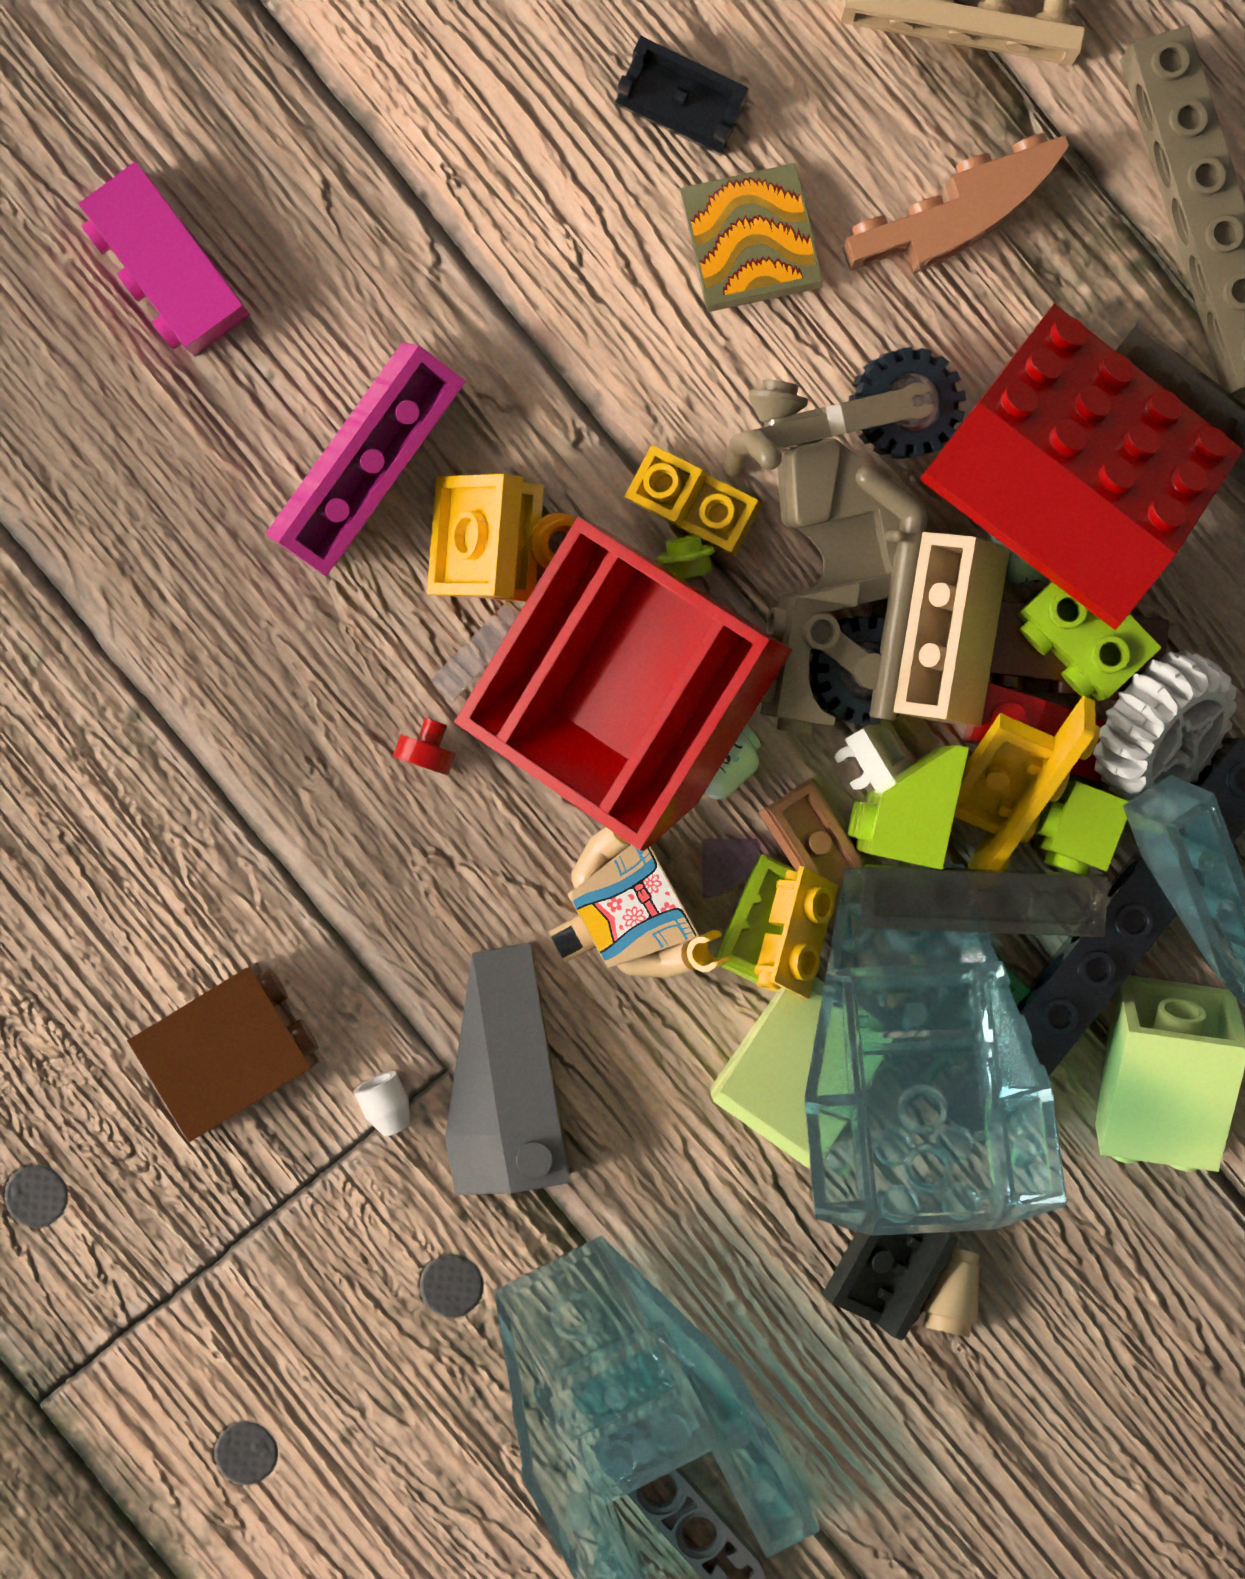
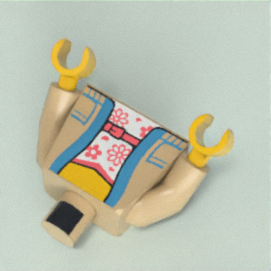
[549,827,730,978]

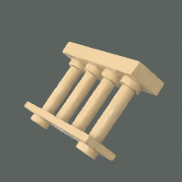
[841,0,1085,66]

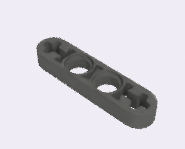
[594,1415,765,1579]

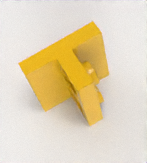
[427,474,544,603]

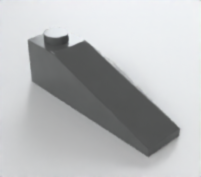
[445,942,571,1195]

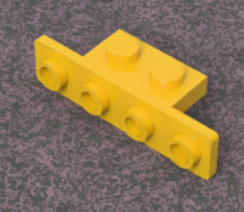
[954,696,1100,900]

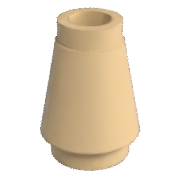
[922,1248,980,1338]

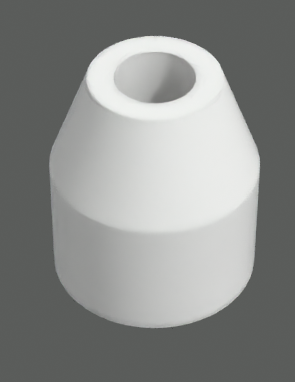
[353,1071,410,1136]

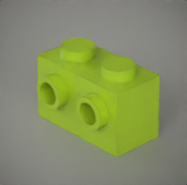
[1017,581,1161,701]
[1033,781,1133,877]

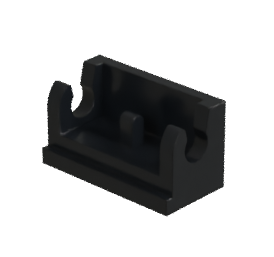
[615,36,749,156]

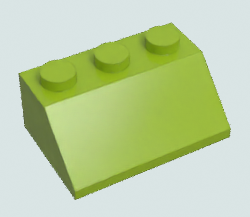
[848,745,969,870]

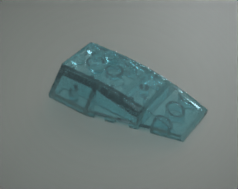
[804,864,1067,1236]

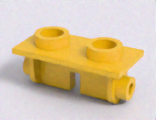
[754,866,838,999]

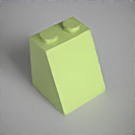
[1095,975,1245,1172]
[710,976,892,1171]

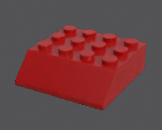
[920,303,1243,630]
[454,517,793,851]

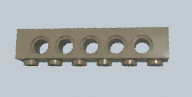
[1120,25,1245,397]

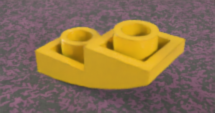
[624,444,762,556]

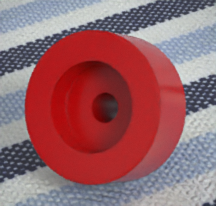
[393,717,456,776]

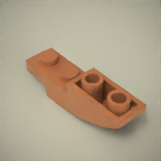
[842,133,1069,273]

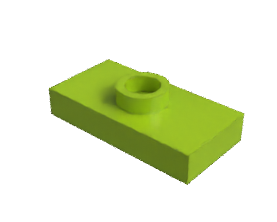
[714,854,796,984]

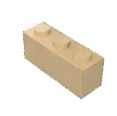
[893,532,1010,727]

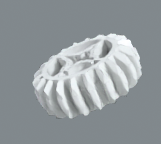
[1093,649,1237,808]

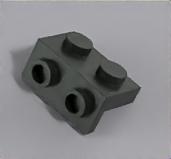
[822,1191,958,1341]

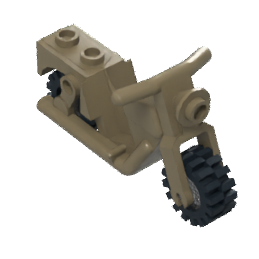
[723,347,966,735]

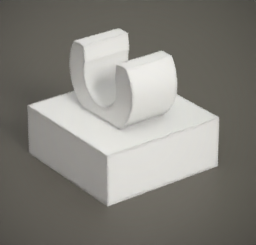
[834,719,914,789]

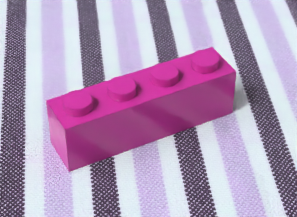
[265,342,466,577]

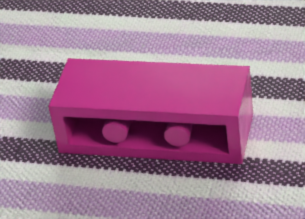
[78,161,251,357]

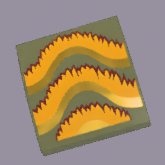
[680,163,823,313]

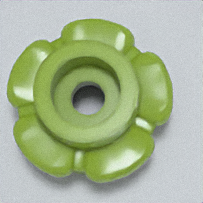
[657,535,715,579]

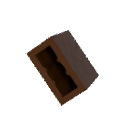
[127,962,319,1142]

